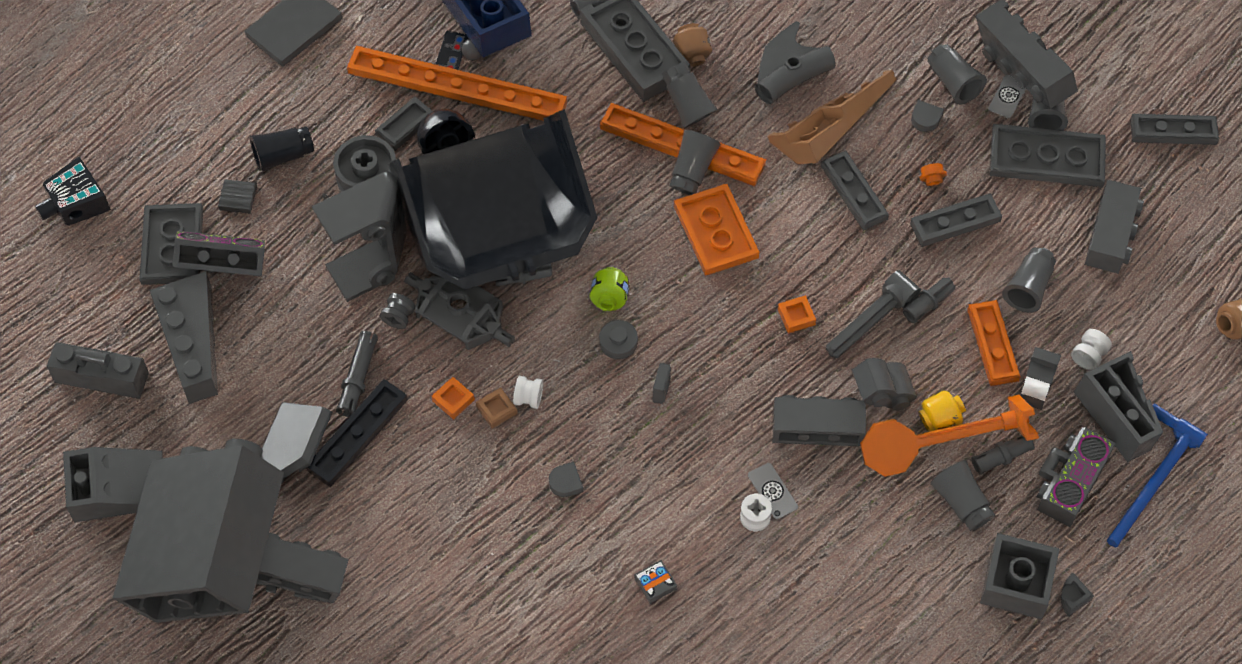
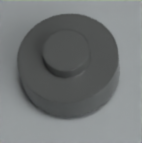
[599,320,638,359]

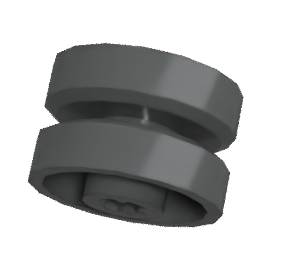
[333,135,396,193]

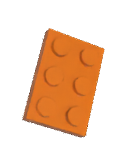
[674,184,760,276]

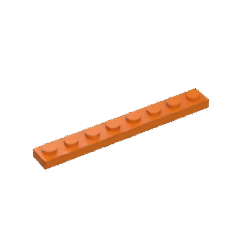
[347,45,567,121]

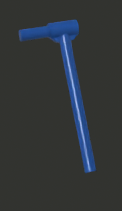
[1107,403,1208,547]

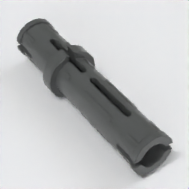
[336,331,378,417]

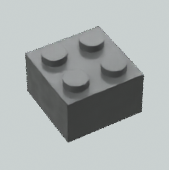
[980,533,1060,619]

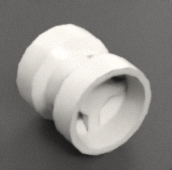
[1071,329,1112,370]

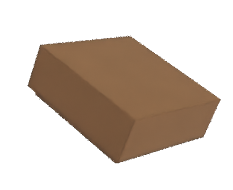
[475,387,517,429]

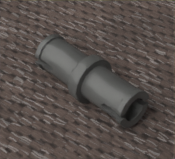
[971,435,1035,475]

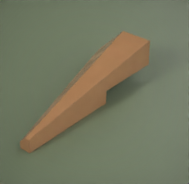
[767,70,897,164]

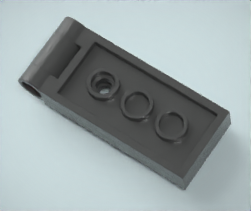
[570,0,690,102]

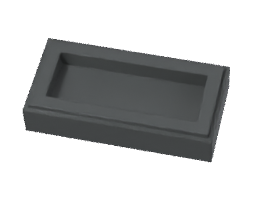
[375,97,433,151]

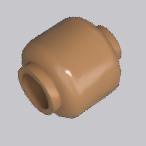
[673,23,712,67]
[1216,298,1242,340]

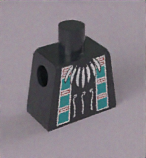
[35,157,111,226]

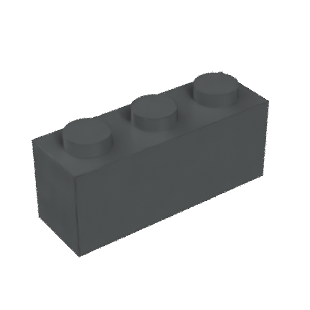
[1084,179,1144,274]
[772,395,866,446]

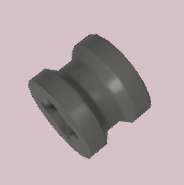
[379,293,416,329]

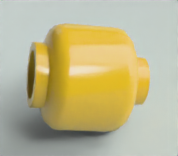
[918,390,966,432]

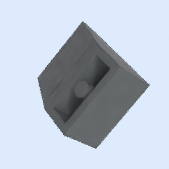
[63,447,163,523]

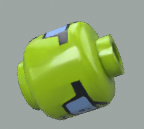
[589,267,630,311]

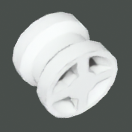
[513,375,543,409]
[740,493,772,532]

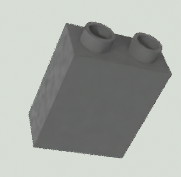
[112,439,284,623]

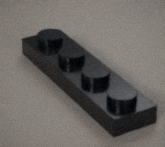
[306,379,408,488]

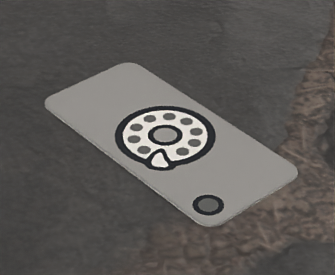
[988,75,1026,118]
[748,463,798,519]

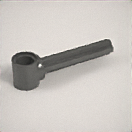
[825,270,921,358]

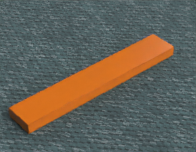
[600,103,766,186]

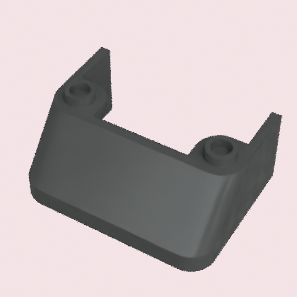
[312,172,407,302]

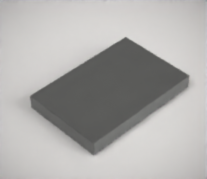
[244,0,343,67]
[139,203,204,285]

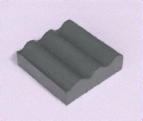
[218,179,257,214]

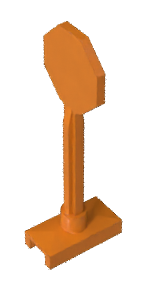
[860,395,1039,477]

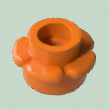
[919,163,947,186]

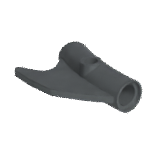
[755,21,836,104]

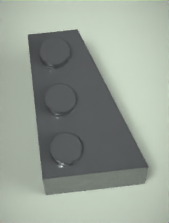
[1074,351,1163,462]

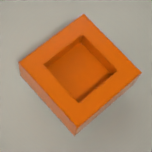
[778,295,816,334]
[432,377,475,420]

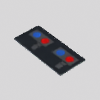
[436,31,468,70]

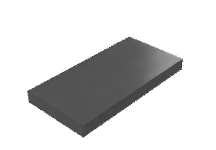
[989,124,1106,187]

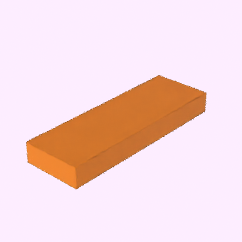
[967,300,1021,386]

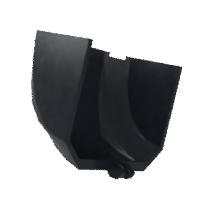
[388,109,597,289]

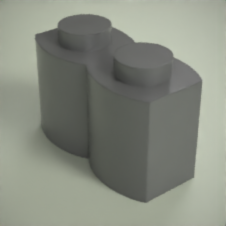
[852,358,917,411]

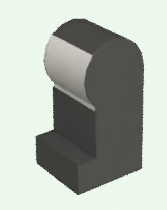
[1020,347,1061,410]

